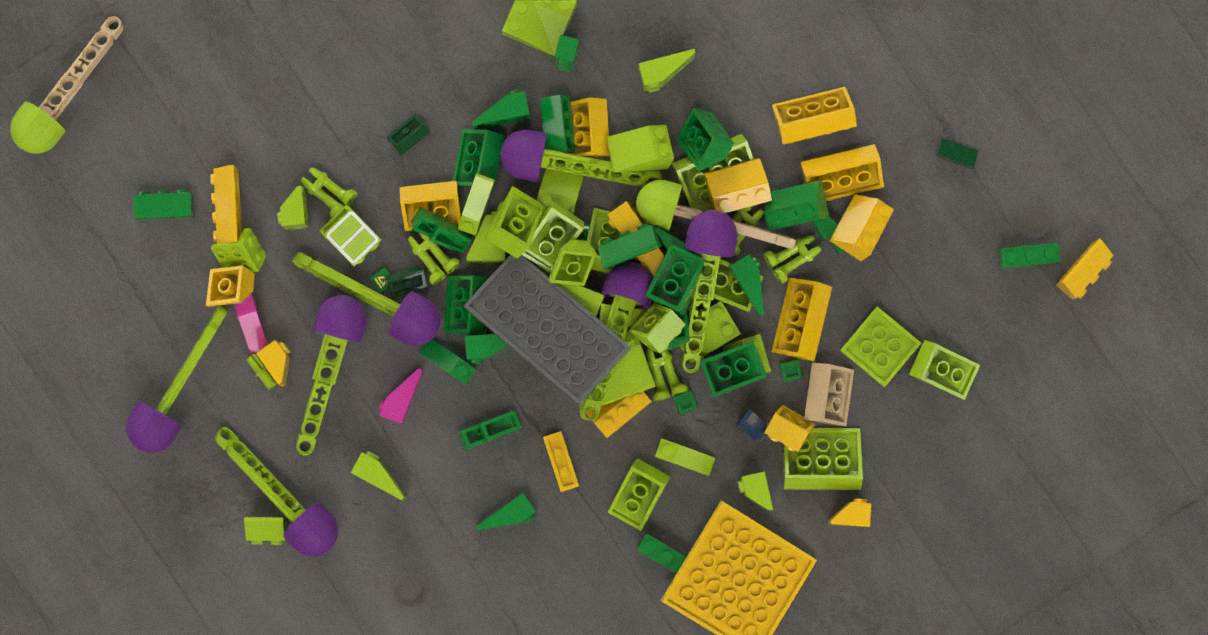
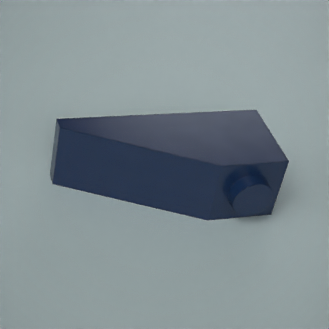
[736,409,766,441]

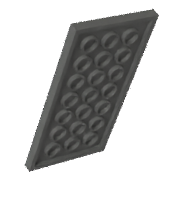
[464,255,631,406]

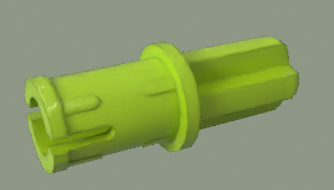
[247,354,277,390]

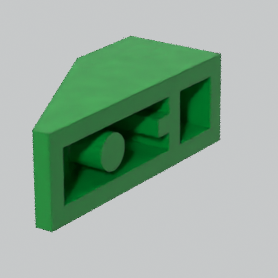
[729,254,764,317]
[419,339,477,386]
[476,493,536,530]

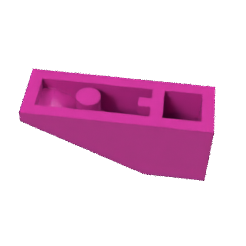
[234,293,268,355]
[378,368,423,424]

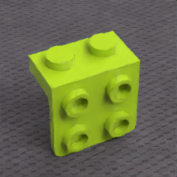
[211,228,266,272]

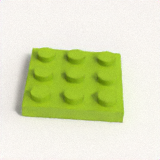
[840,306,921,387]

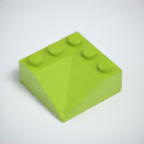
[502,0,577,57]

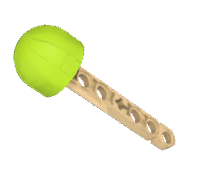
[10,16,124,154]
[636,180,797,249]

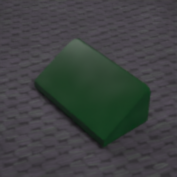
[387,114,430,155]
[936,139,979,169]
[384,266,427,298]

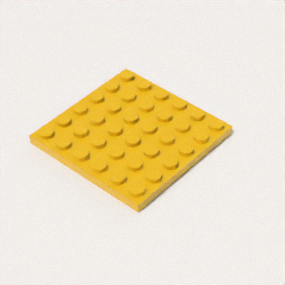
[660,501,817,635]

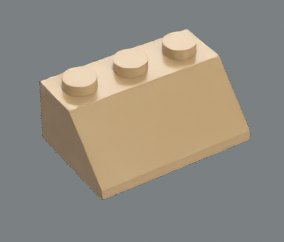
[804,363,854,427]

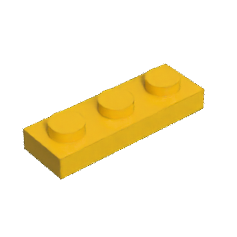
[543,431,579,492]

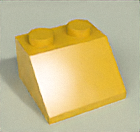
[206,265,255,307]
[256,340,291,387]
[764,405,816,452]
[828,499,871,527]

